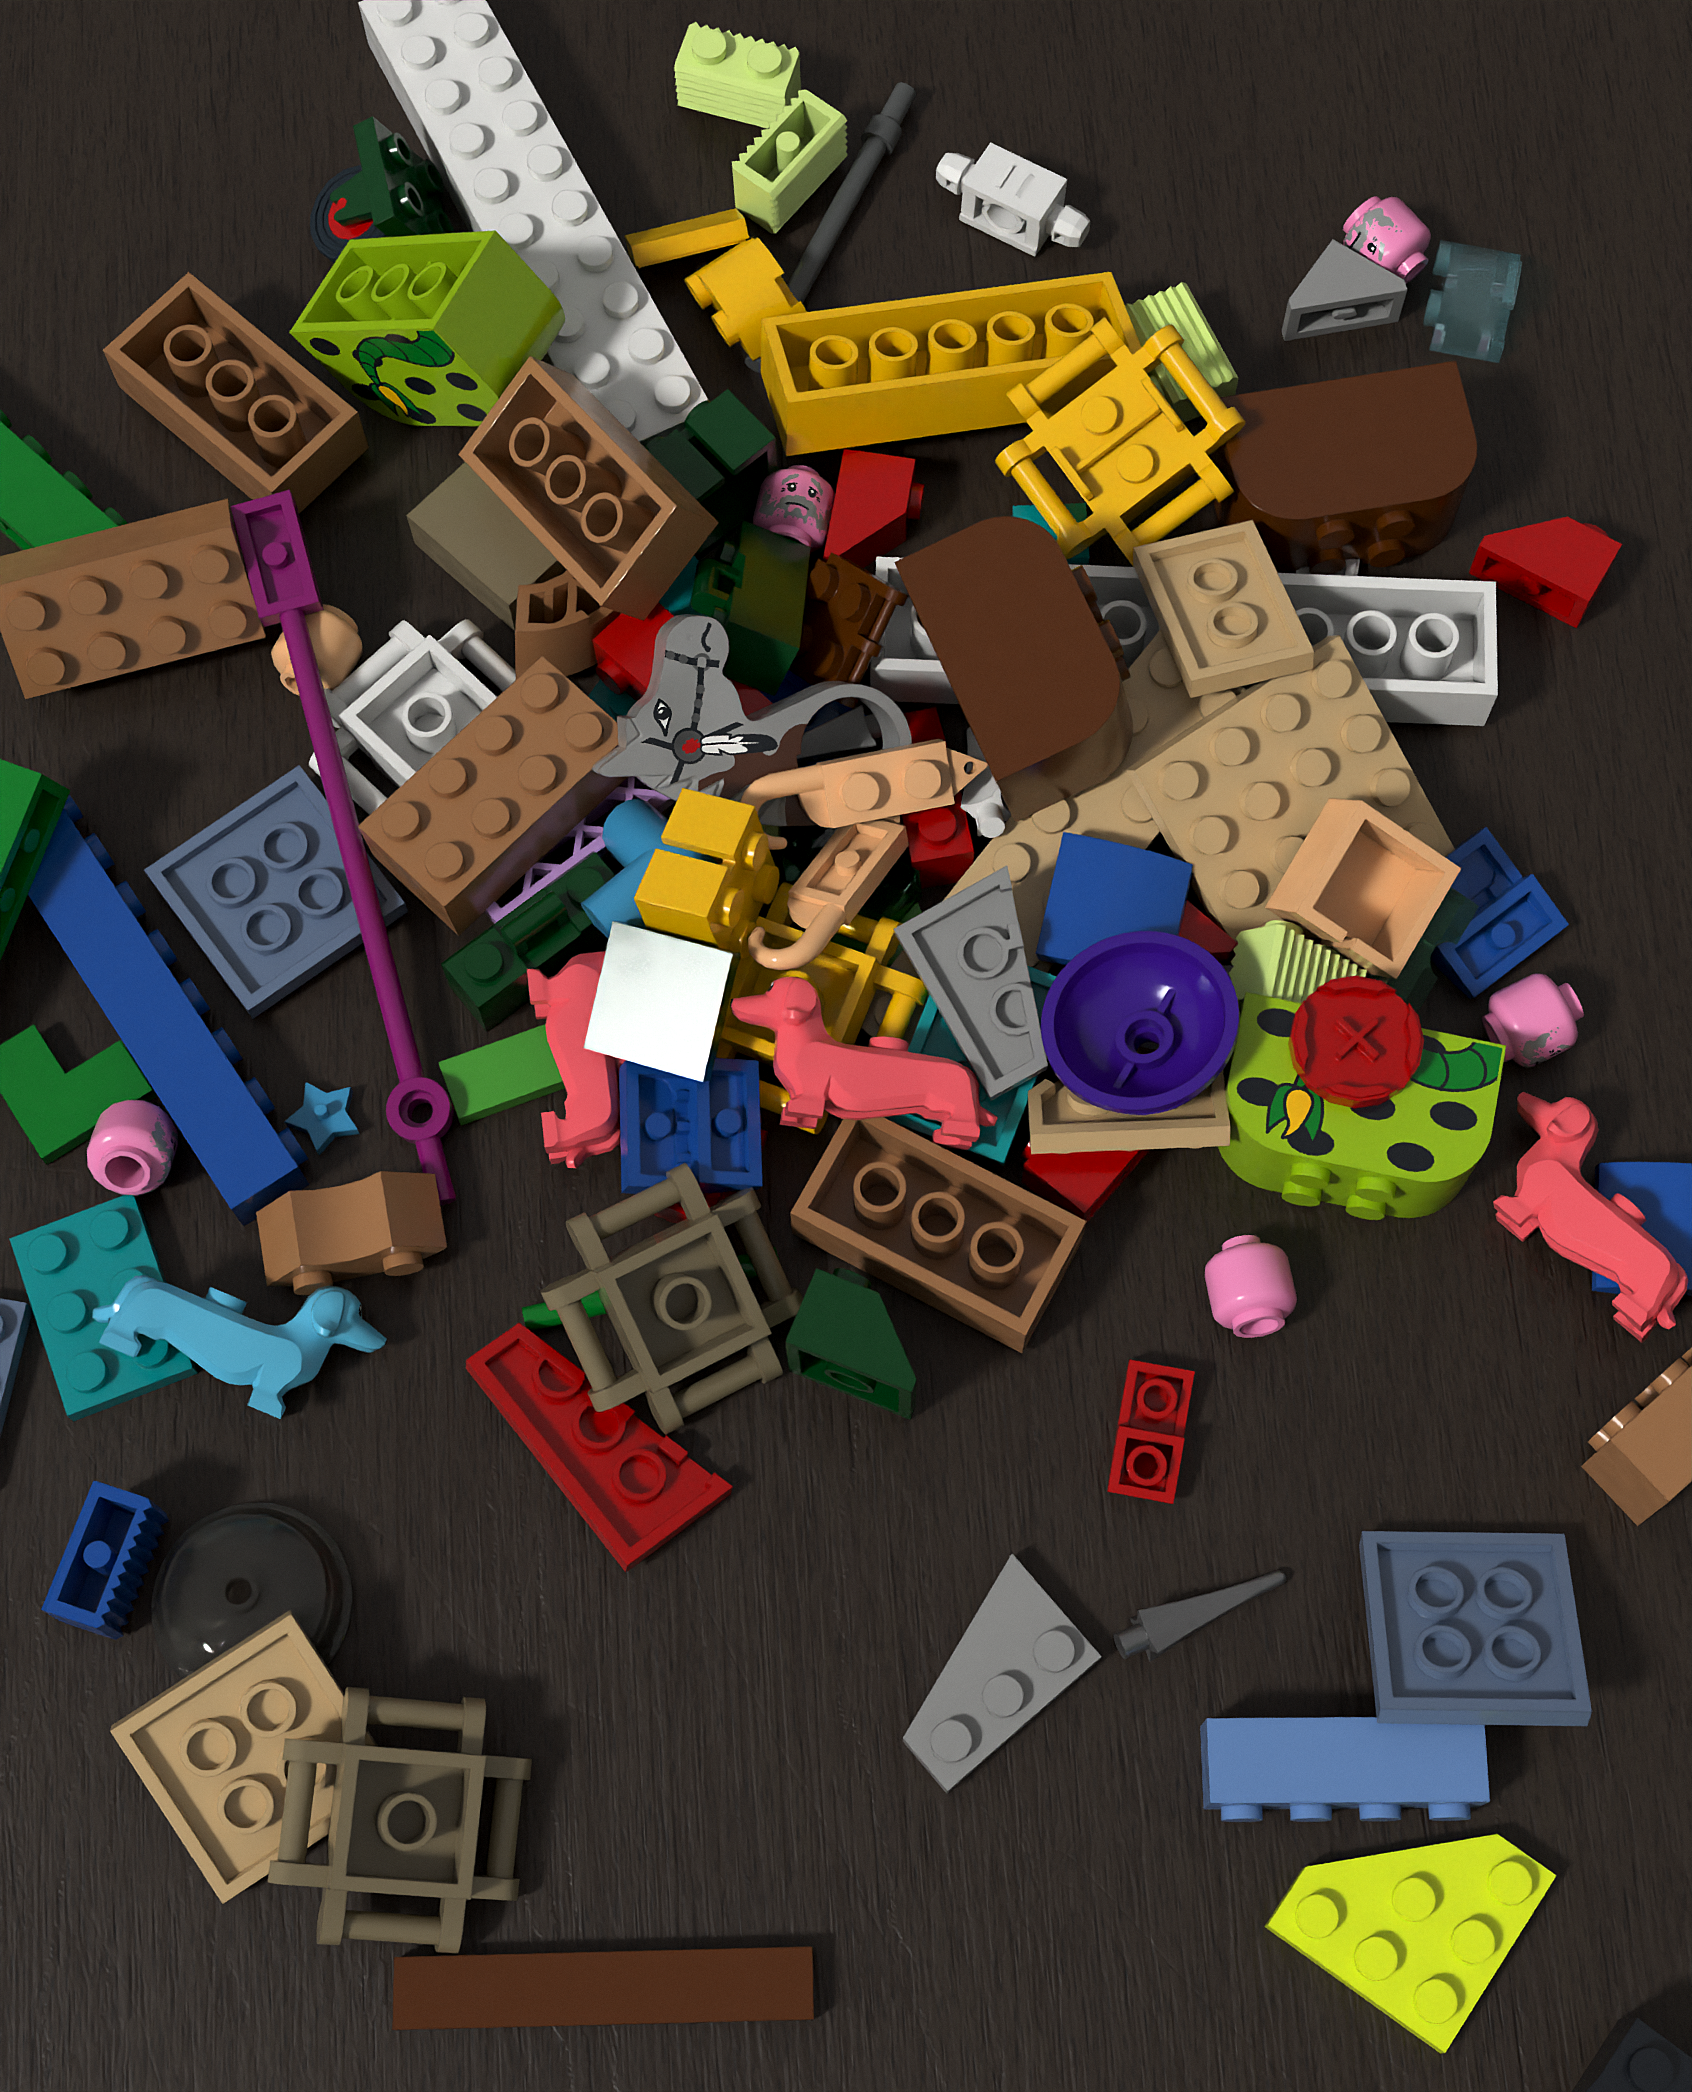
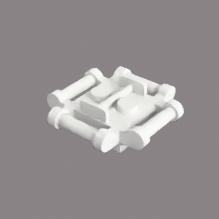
[309,619,516,815]

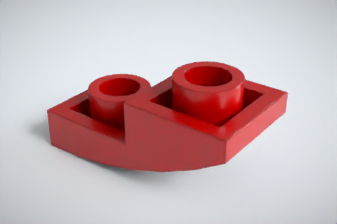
[1107,1359,1195,1504]

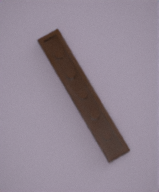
[392,1947,814,2031]

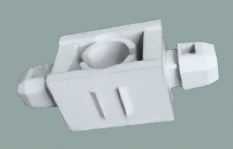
[936,142,1091,257]

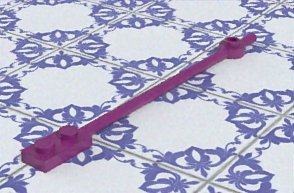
[230,489,456,1206]

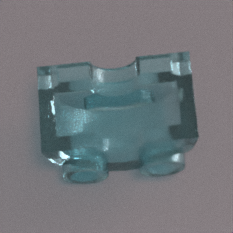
[1423,240,1522,363]

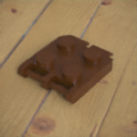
[789,552,909,709]

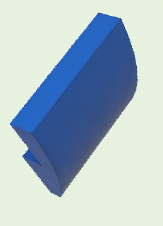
[1417,827,1569,999]
[1036,832,1193,965]
[619,1058,763,1194]
[1592,1162,1692,1296]

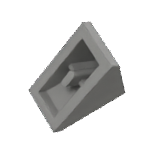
[1281,239,1407,341]

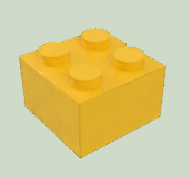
[634,788,780,959]

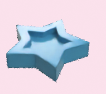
[284,1082,360,1155]

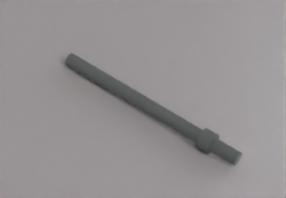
[745,82,917,373]

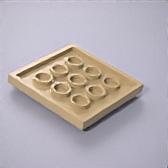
[1126,635,1455,957]

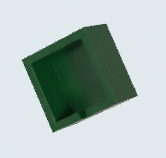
[644,389,778,561]

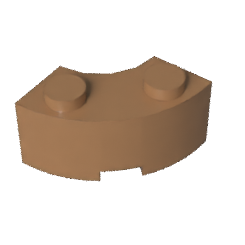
[515,570,621,680]
[256,1171,447,1295]

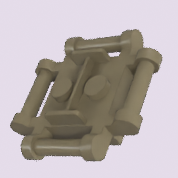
[540,1163,803,1435]
[268,1686,532,1954]

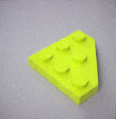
[1264,1834,1557,2054]

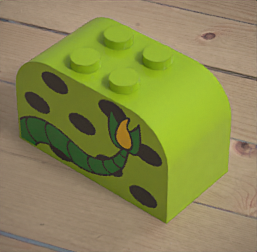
[289,230,565,426]
[1218,992,1506,1220]

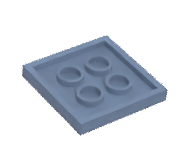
[144,765,408,1019]
[1359,1531,1592,1726]

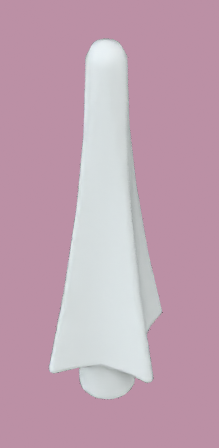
[960,727,1011,838]

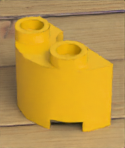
[684,237,807,361]

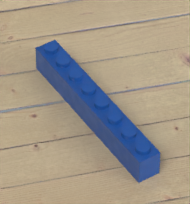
[28,772,309,1226]

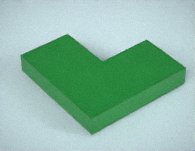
[0,1024,157,1165]

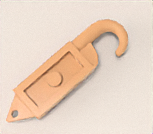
[740,739,988,850]
[748,815,909,970]

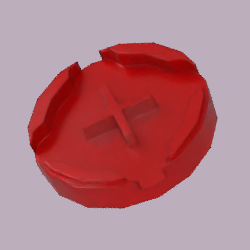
[1288,976,1424,1108]

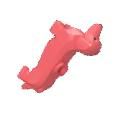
[527,951,626,1169]
[730,976,998,1150]
[1493,1092,1689,1343]

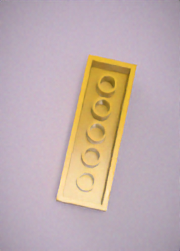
[761,272,1142,456]

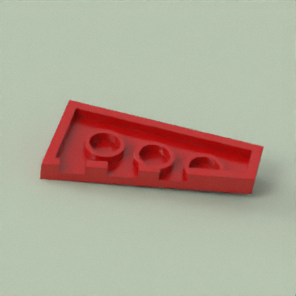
[466,1323,733,1572]

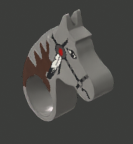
[592,614,912,826]

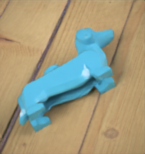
[92,1275,388,1419]

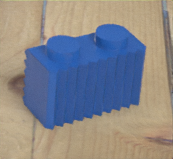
[41,1481,169,1640]

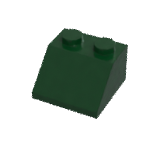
[785,1268,917,1420]

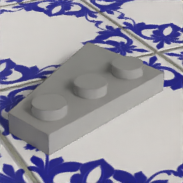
[894,866,1048,1101]
[903,1554,1102,1794]

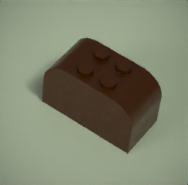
[1208,361,1477,575]
[894,516,1133,822]

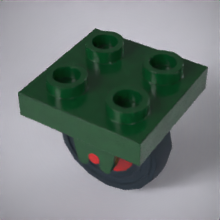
[310,116,454,263]

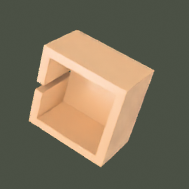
[1265,798,1461,979]

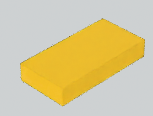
[624,208,749,268]

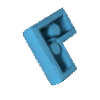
[581,799,717,939]

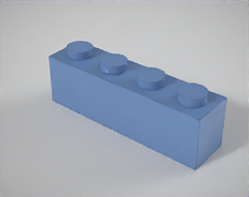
[1200,1717,1490,1822]

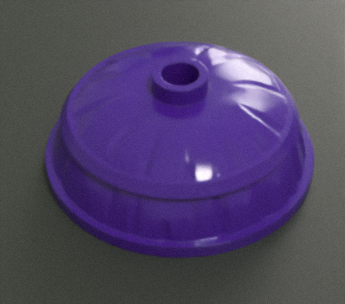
[1041,931,1240,1115]

